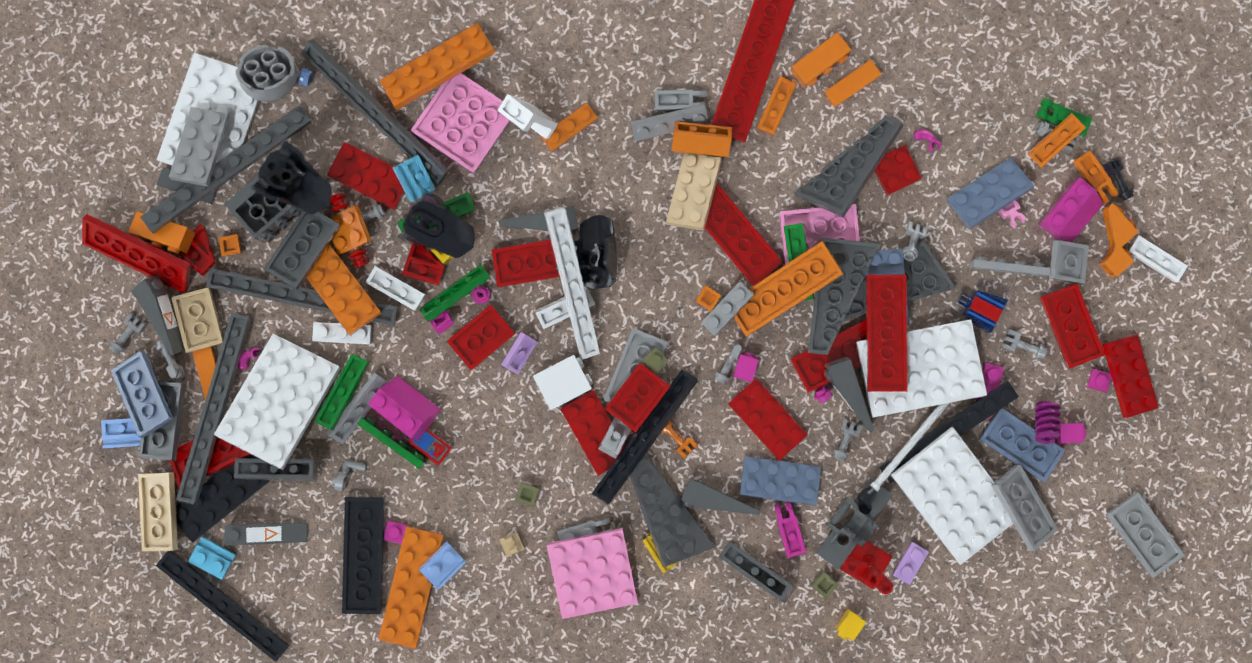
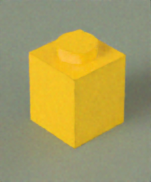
[835,609,867,641]

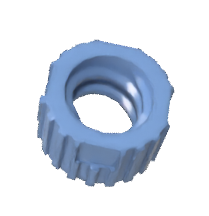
[298,68,313,87]

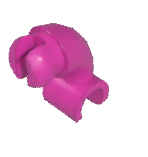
[913,129,941,152]
[238,348,262,370]

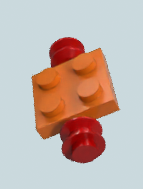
[330,193,372,268]

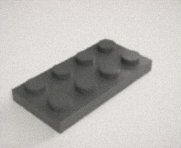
[264,211,340,290]
[138,381,186,461]

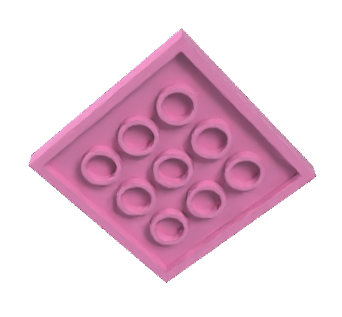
[410,73,510,174]
[779,204,860,265]
[547,528,638,619]

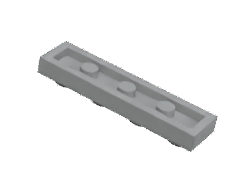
[630,104,709,141]
[969,257,1051,277]
[326,372,388,444]

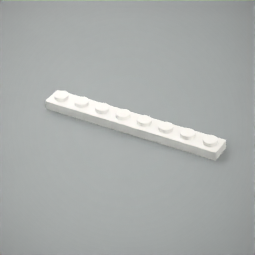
[544,207,600,360]

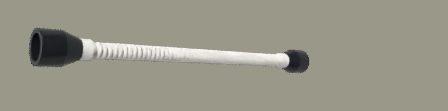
[856,402,951,507]

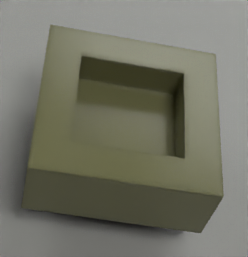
[642,347,669,374]
[515,482,540,507]
[810,571,838,599]

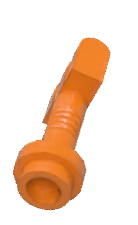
[661,421,698,459]

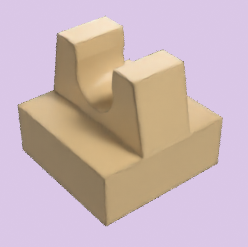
[500,532,525,557]

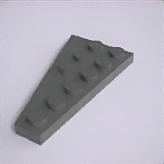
[794,116,903,218]
[808,238,880,355]
[845,241,956,319]
[629,455,715,567]

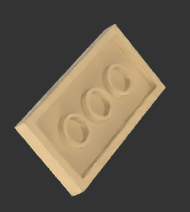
[666,153,722,231]
[138,472,178,551]

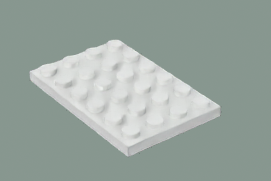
[157,53,259,185]
[856,319,987,418]
[214,334,341,470]
[891,427,1013,565]

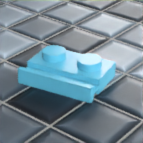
[393,155,435,202]
[188,536,237,580]

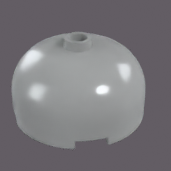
[236,45,297,102]

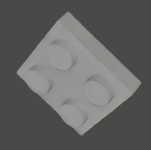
[1049,240,1089,284]

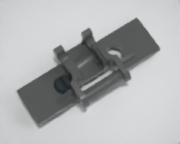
[817,479,893,570]

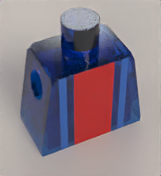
[957,290,1008,333]

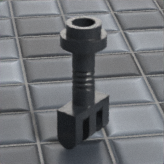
[1103,158,1134,201]

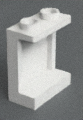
[498,94,558,139]
[533,355,593,410]

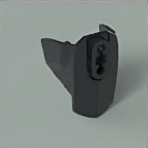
[251,140,332,215]
[397,188,475,258]
[556,215,617,290]

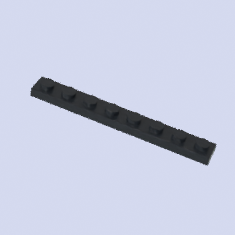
[591,370,698,505]
[879,380,1019,484]
[156,551,290,662]

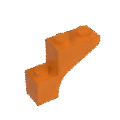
[1099,203,1138,278]

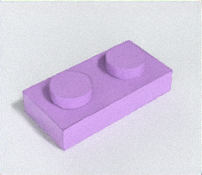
[501,332,538,374]
[892,541,929,585]

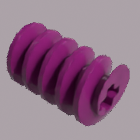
[1035,401,1061,444]

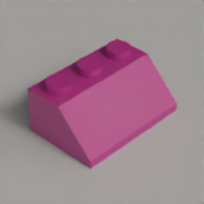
[1038,177,1103,243]
[368,376,441,441]

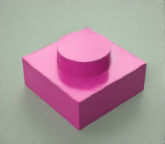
[430,310,454,335]
[1087,369,1111,393]
[383,520,407,544]

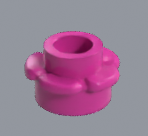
[471,285,490,304]
[814,385,832,403]

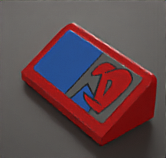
[408,429,452,466]

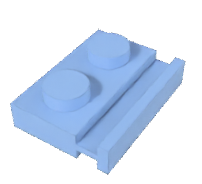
[101,418,141,448]
[418,542,466,590]

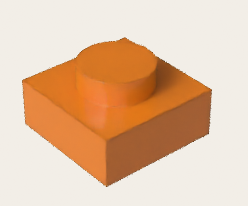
[218,234,242,257]
[695,285,721,312]

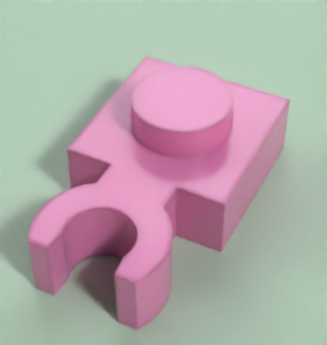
[998,200,1026,229]

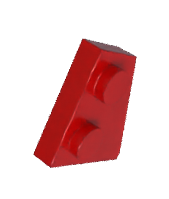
[179,223,217,276]
[402,245,445,286]

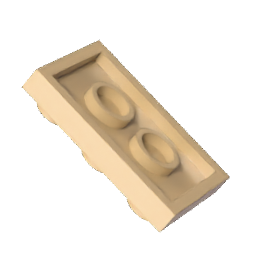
[171,287,224,353]

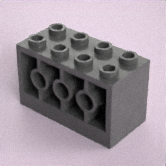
[224,164,303,243]

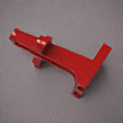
[839,541,893,595]

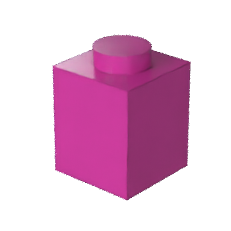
[732,352,759,382]
[1055,423,1086,443]

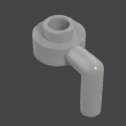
[332,460,367,492]

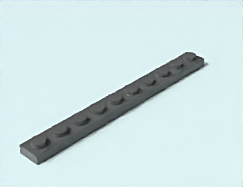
[302,39,449,185]
[140,105,312,234]
[206,268,399,326]
[176,313,252,505]

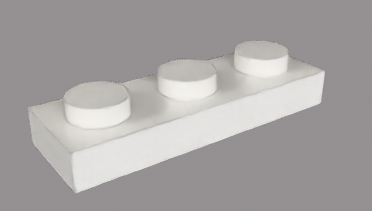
[1128,235,1188,283]
[365,266,425,311]
[535,286,595,329]
[312,322,372,345]

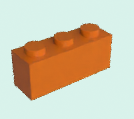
[790,32,851,88]
[672,121,732,157]
[128,211,195,255]

